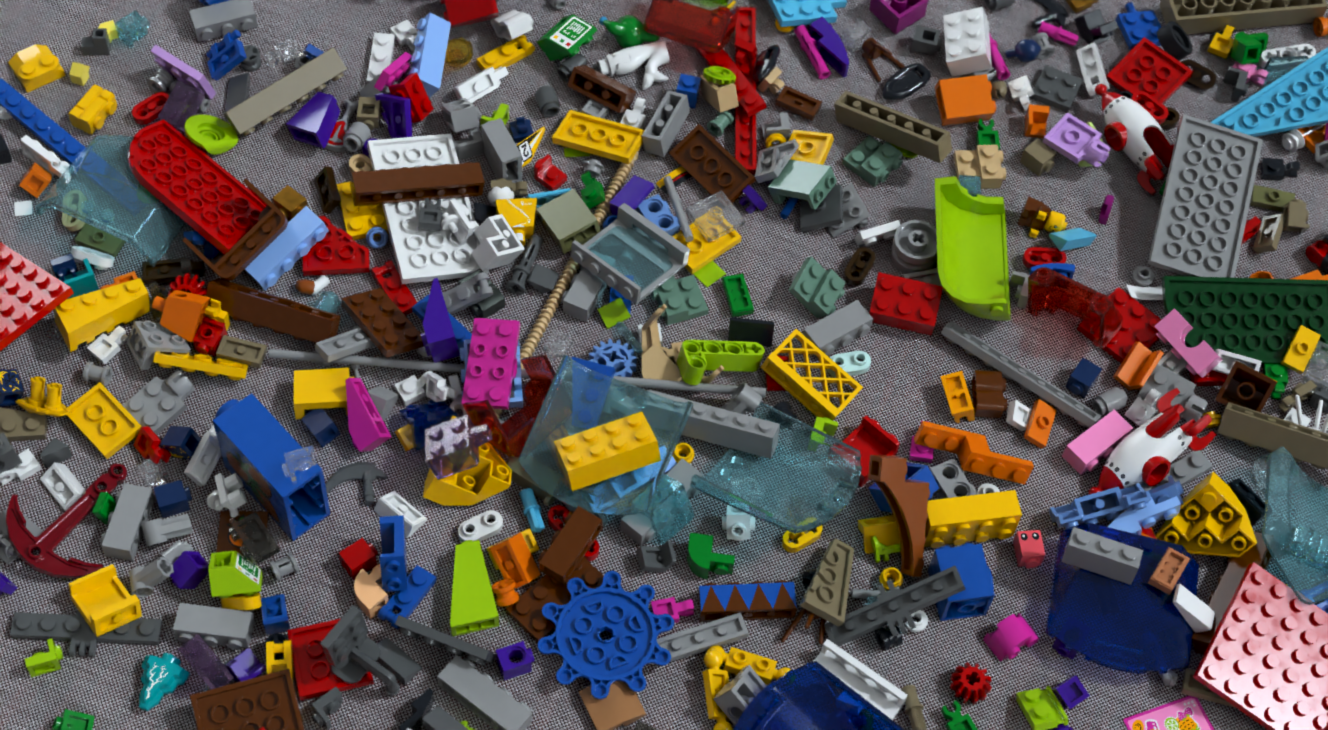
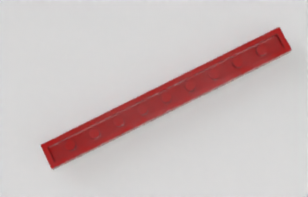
[735,7,756,174]

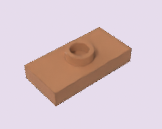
[1148,547,1190,595]

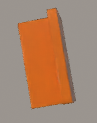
[1113,341,1164,390]
[489,532,540,589]

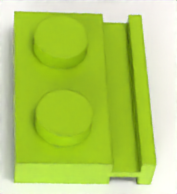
[1016,686,1068,730]

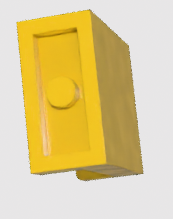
[294,368,354,420]
[68,564,142,637]

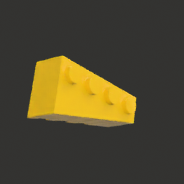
[53,278,150,352]

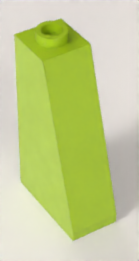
[450,540,499,637]

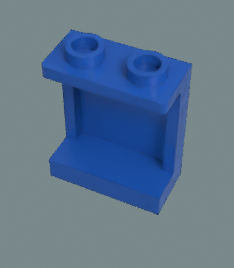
[380,515,407,592]

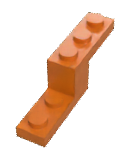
[914,421,1034,485]

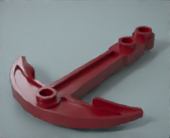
[6,463,127,579]

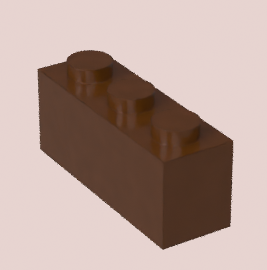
[567,65,637,113]
[538,506,603,585]

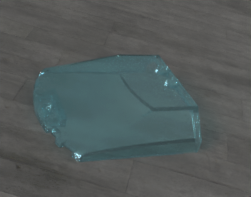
[36,135,186,267]
[518,355,694,515]
[690,402,862,534]

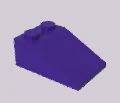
[421,278,460,363]

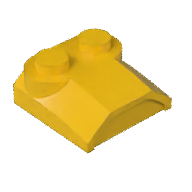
[8,44,66,93]

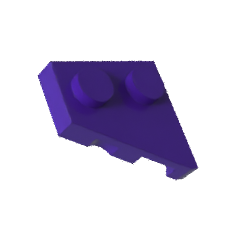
[375,93,412,138]

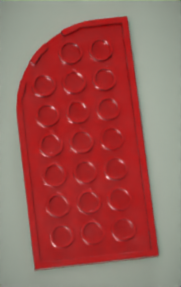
[128,119,266,255]

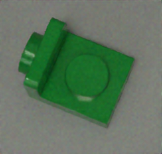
[52,709,95,730]

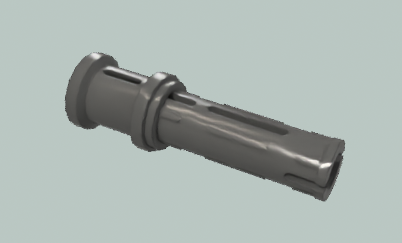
[506,235,544,295]

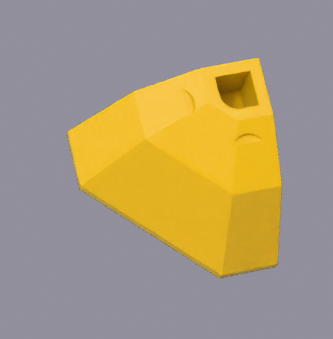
[423,416,512,506]
[1155,472,1257,557]

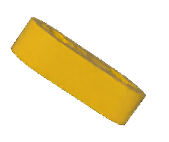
[782,518,823,553]
[220,592,262,610]

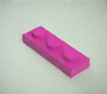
[374,52,412,91]

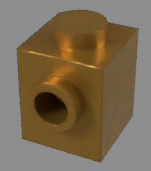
[272,185,308,221]

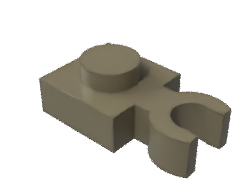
[491,178,527,196]
[1278,380,1317,413]

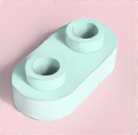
[827,351,871,377]

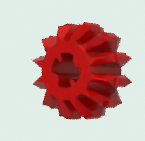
[168,273,207,296]
[950,662,992,704]

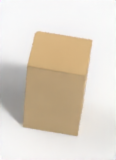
[699,75,739,113]

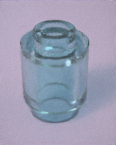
[313,291,341,314]

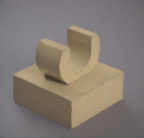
[757,66,785,94]

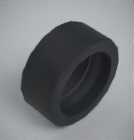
[1157,21,1193,61]

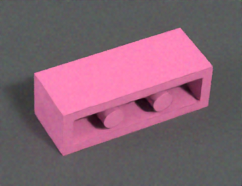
[1062,410,1133,475]

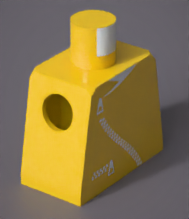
[496,198,537,246]

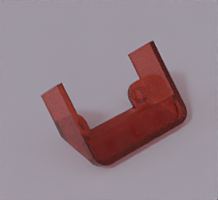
[643,0,740,53]
[463,355,572,458]

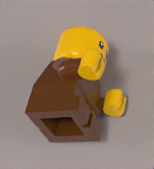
[1018,196,1067,239]

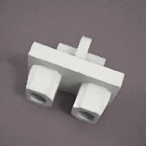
[441,199,479,244]
[207,473,247,518]

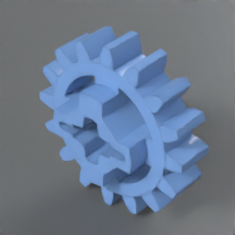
[588,339,637,386]

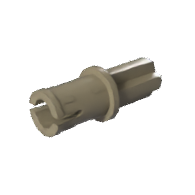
[901,685,927,730]

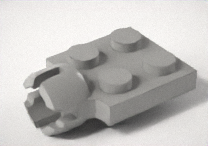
[1135,364,1208,421]
[122,370,195,435]

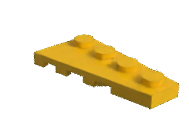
[153,351,248,380]

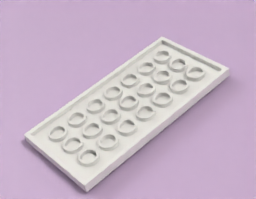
[367,133,489,284]

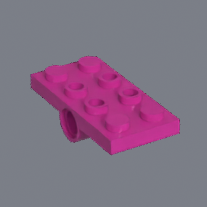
[461,318,521,410]

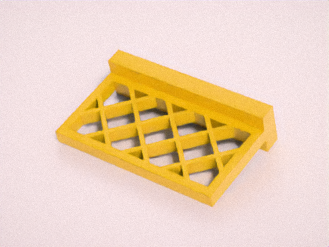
[761,329,863,420]

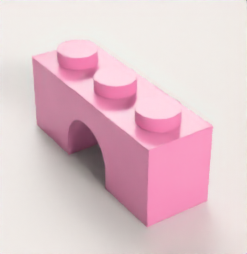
[1154,308,1223,378]

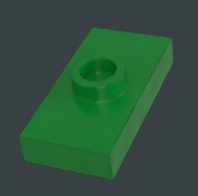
[721,274,754,317]

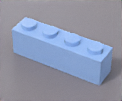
[408,13,451,98]
[244,206,329,291]

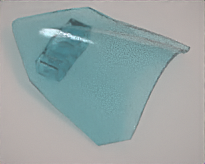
[1262,447,1328,605]

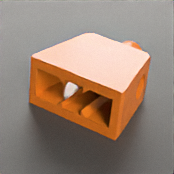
[152,290,210,342]

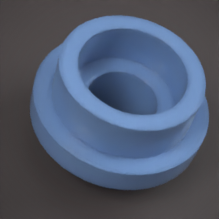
[366,227,388,249]

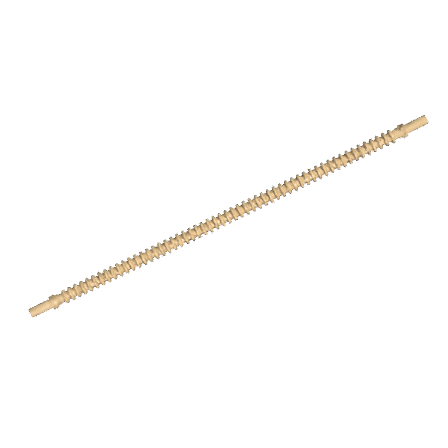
[479,143,643,440]

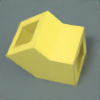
[98,20,119,43]
[69,62,90,86]

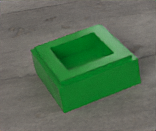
[92,492,116,525]

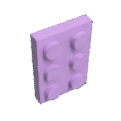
[151,45,216,99]

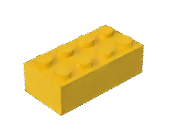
[554,411,661,491]
[924,490,1022,548]

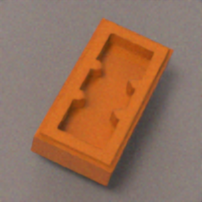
[1023,399,1057,449]

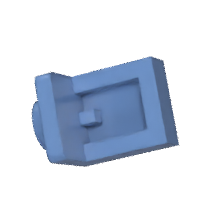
[1149,475,1184,505]

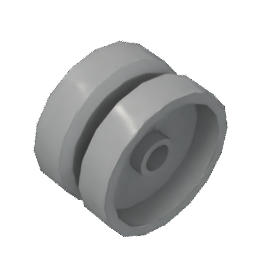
[890,220,937,274]

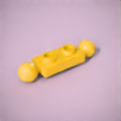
[706,645,795,687]
[702,650,733,730]

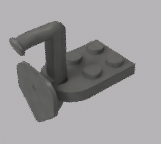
[320,605,400,696]

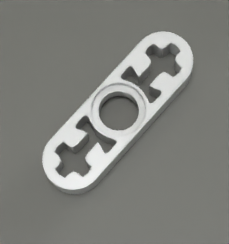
[1258,44,1316,70]

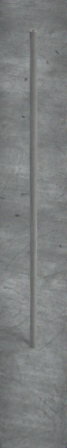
[268,349,766,397]

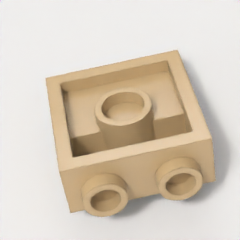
[954,145,1006,189]

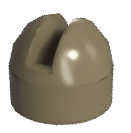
[991,81,1007,99]

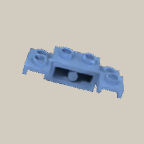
[1049,483,1151,530]

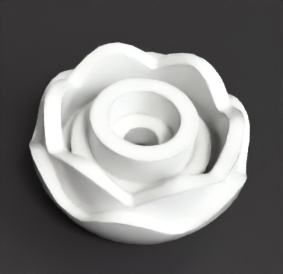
[488,187,514,207]

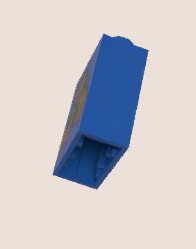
[213,393,331,541]

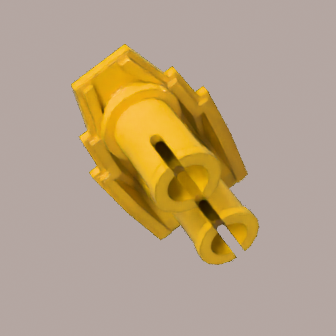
[15,376,71,417]

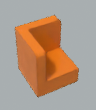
[1025,104,1050,138]
[19,162,53,198]

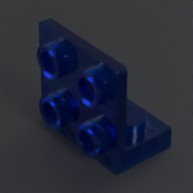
[399,400,457,450]

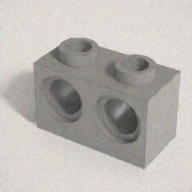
[441,98,481,133]
[930,458,977,499]

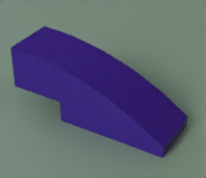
[809,17,849,78]

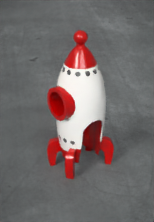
[1095,84,1174,196]
[1088,388,1216,495]

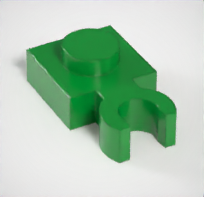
[976,119,1000,150]
[941,701,978,730]

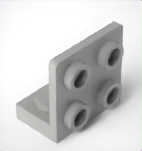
[127,320,190,370]

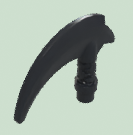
[1031,0,1069,28]

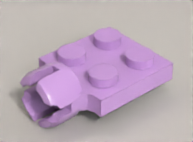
[1043,112,1111,168]

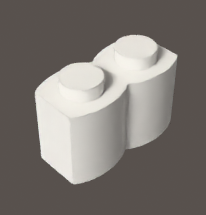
[491,10,533,41]

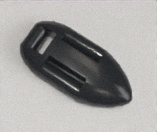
[752,45,780,82]
[882,63,931,100]

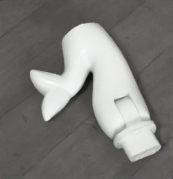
[598,41,669,90]

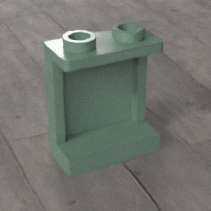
[768,159,837,209]

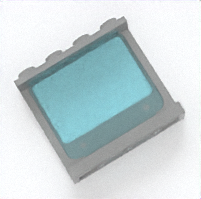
[570,203,690,305]

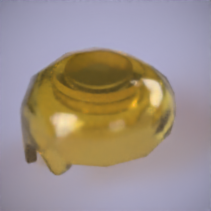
[445,37,473,68]

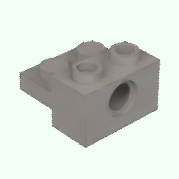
[713,665,779,730]

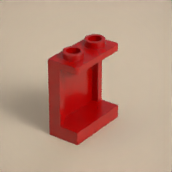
[827,415,900,488]

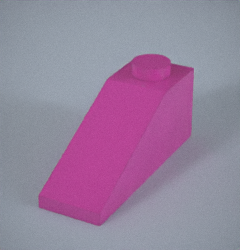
[346,378,391,452]

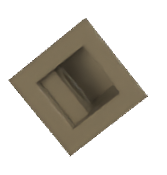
[357,97,382,131]
[1282,199,1310,233]

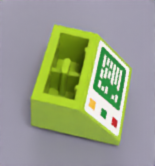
[208,550,263,598]

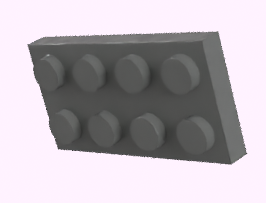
[395,615,496,666]

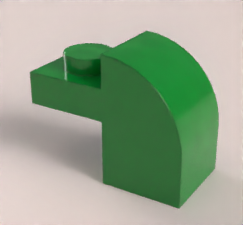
[1231,31,1269,65]
[687,532,735,580]

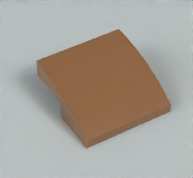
[579,681,647,730]

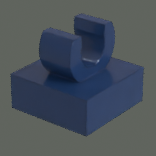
[509,116,534,144]
[50,253,78,282]

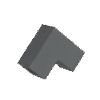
[81,28,111,56]

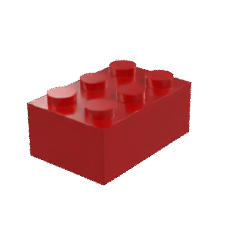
[869,272,943,336]

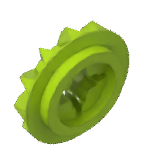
[703,66,736,85]

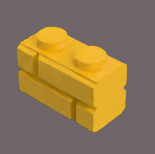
[68,84,117,135]

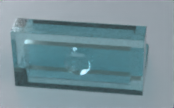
[1264,56,1309,86]

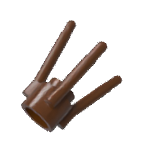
[861,38,905,82]
[781,608,826,645]

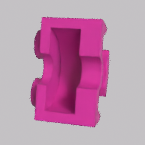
[983,613,1039,662]

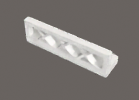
[810,639,908,724]

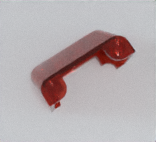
[1028,267,1123,349]

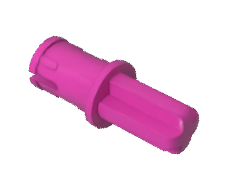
[1038,21,1079,46]

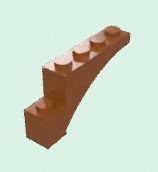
[868,455,930,577]

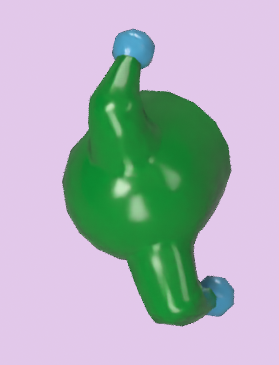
[599,15,664,49]

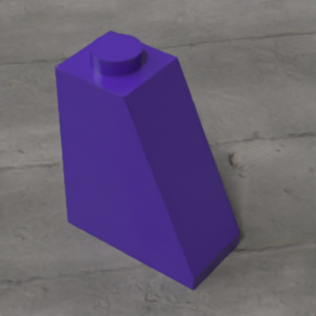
[286,92,341,149]

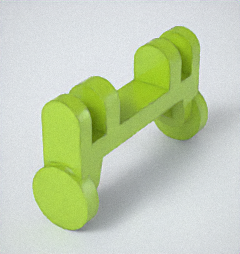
[871,536,901,563]

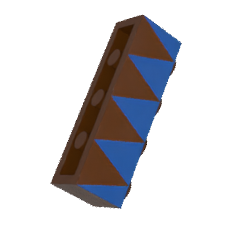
[697,580,797,622]

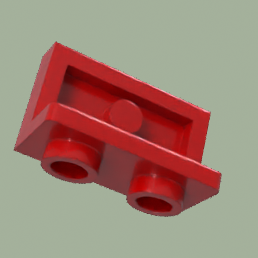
[389,73,434,123]

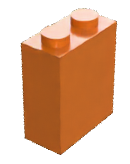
[934,74,996,126]

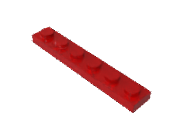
[689,26,767,117]

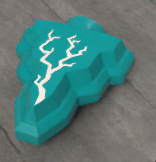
[139,653,191,712]

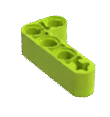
[677,340,765,385]

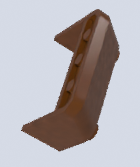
[182,179,288,281]

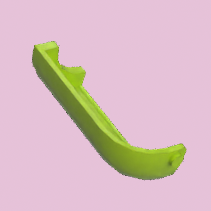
[935,176,1011,321]

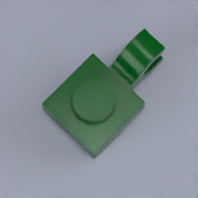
[581,171,605,209]
[1262,363,1288,400]

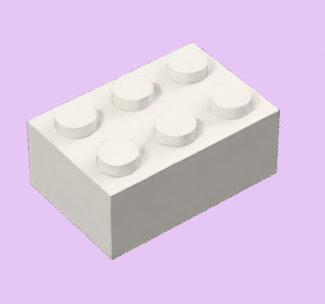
[943,6,992,77]

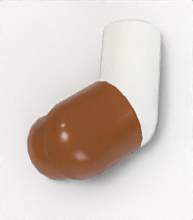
[295,275,330,295]

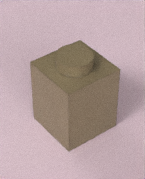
[1020,138,1056,177]

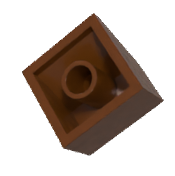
[1215,361,1278,412]

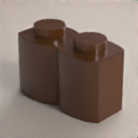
[971,370,1007,418]

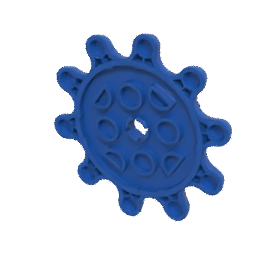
[538,571,674,700]

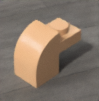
[354,564,389,619]

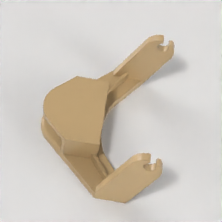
[641,304,725,391]

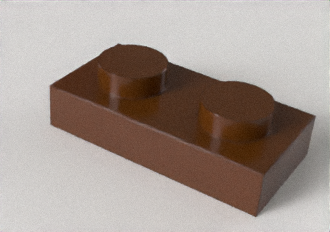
[776,86,822,121]

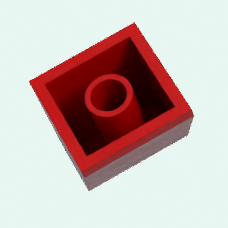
[440,0,499,29]

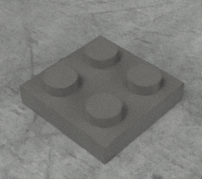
[1030,65,1083,112]

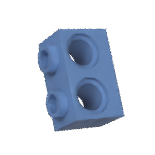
[635,194,680,236]

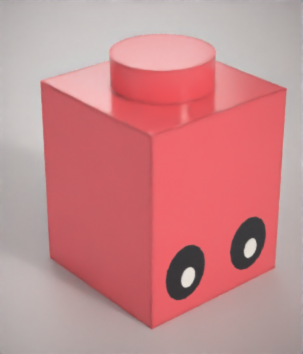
[1013,530,1045,568]

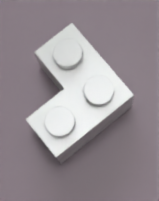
[471,214,525,271]

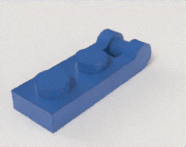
[377,565,437,630]

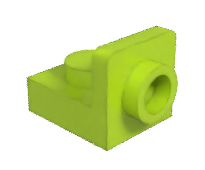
[480,103,509,127]
[807,416,838,452]
[25,638,64,677]

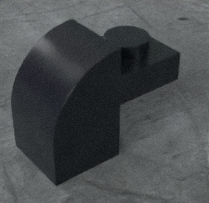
[1074,9,1119,45]

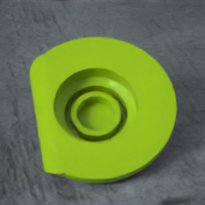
[184,114,238,154]

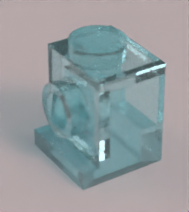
[115,11,150,48]

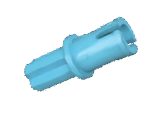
[519,488,545,533]

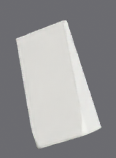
[1173,584,1215,633]

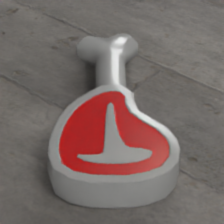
[325,100,359,152]

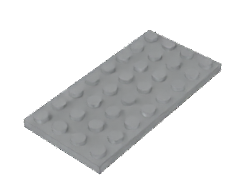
[1148,114,1263,278]

